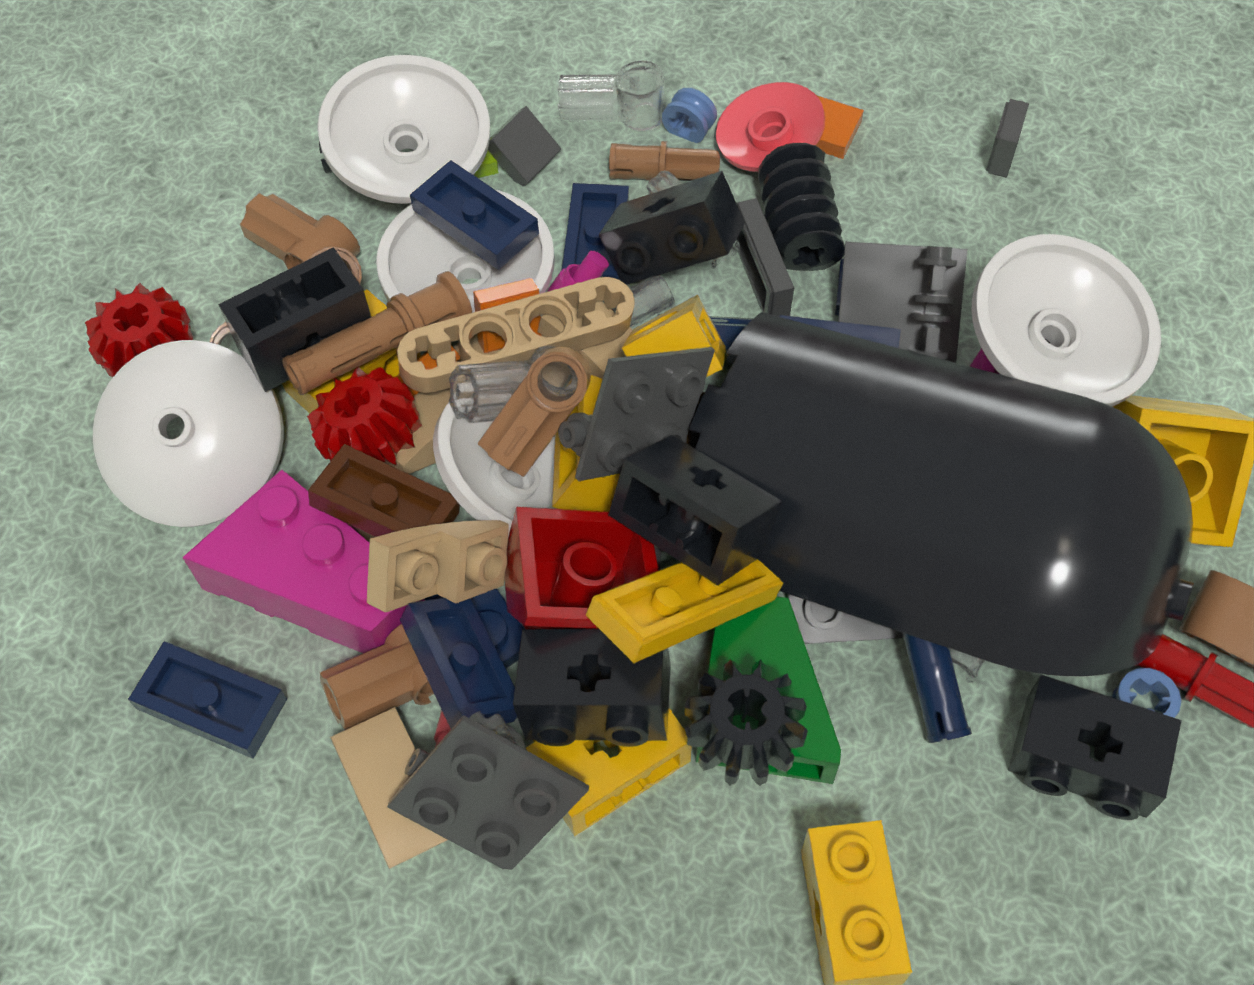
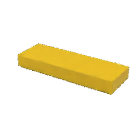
[586,559,783,663]

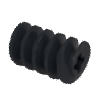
[758,143,845,271]

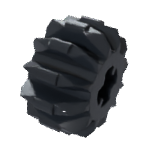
[684,659,808,786]

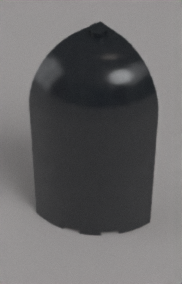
[659,312,1194,676]

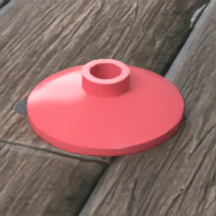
[716,82,825,172]

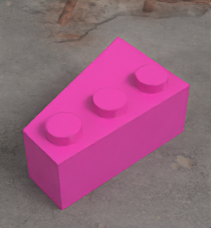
[182,470,425,653]

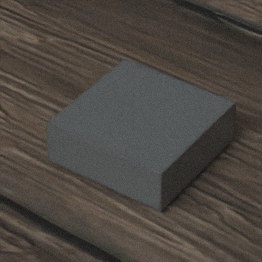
[986,99,1029,178]
[488,106,561,186]

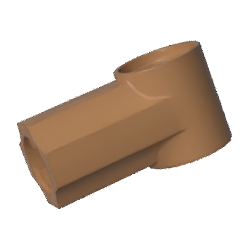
[240,193,360,269]
[478,347,591,477]
[320,624,434,730]

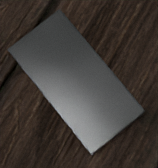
[734,198,794,317]

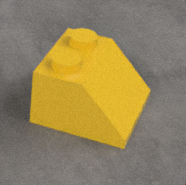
[1112,395,1254,547]

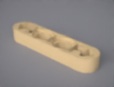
[397,277,635,393]

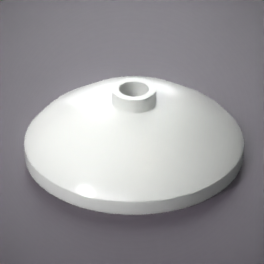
[318,55,490,204]
[376,190,555,313]
[971,234,1161,407]
[93,340,284,527]
[433,381,557,536]

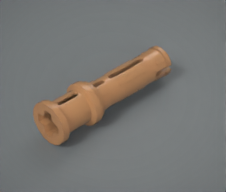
[282,271,472,395]

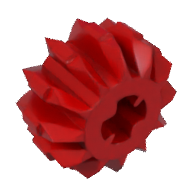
[85,283,193,378]
[307,367,422,466]

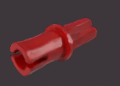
[1135,634,1254,728]

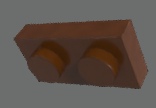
[308,444,460,537]

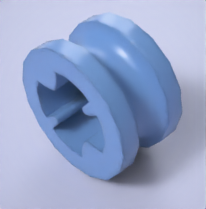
[662,88,717,143]
[1112,668,1181,718]

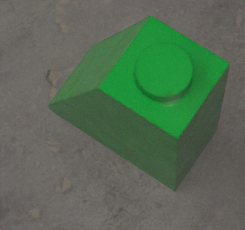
[696,596,841,784]

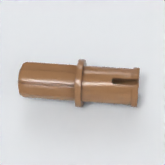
[609,141,720,186]

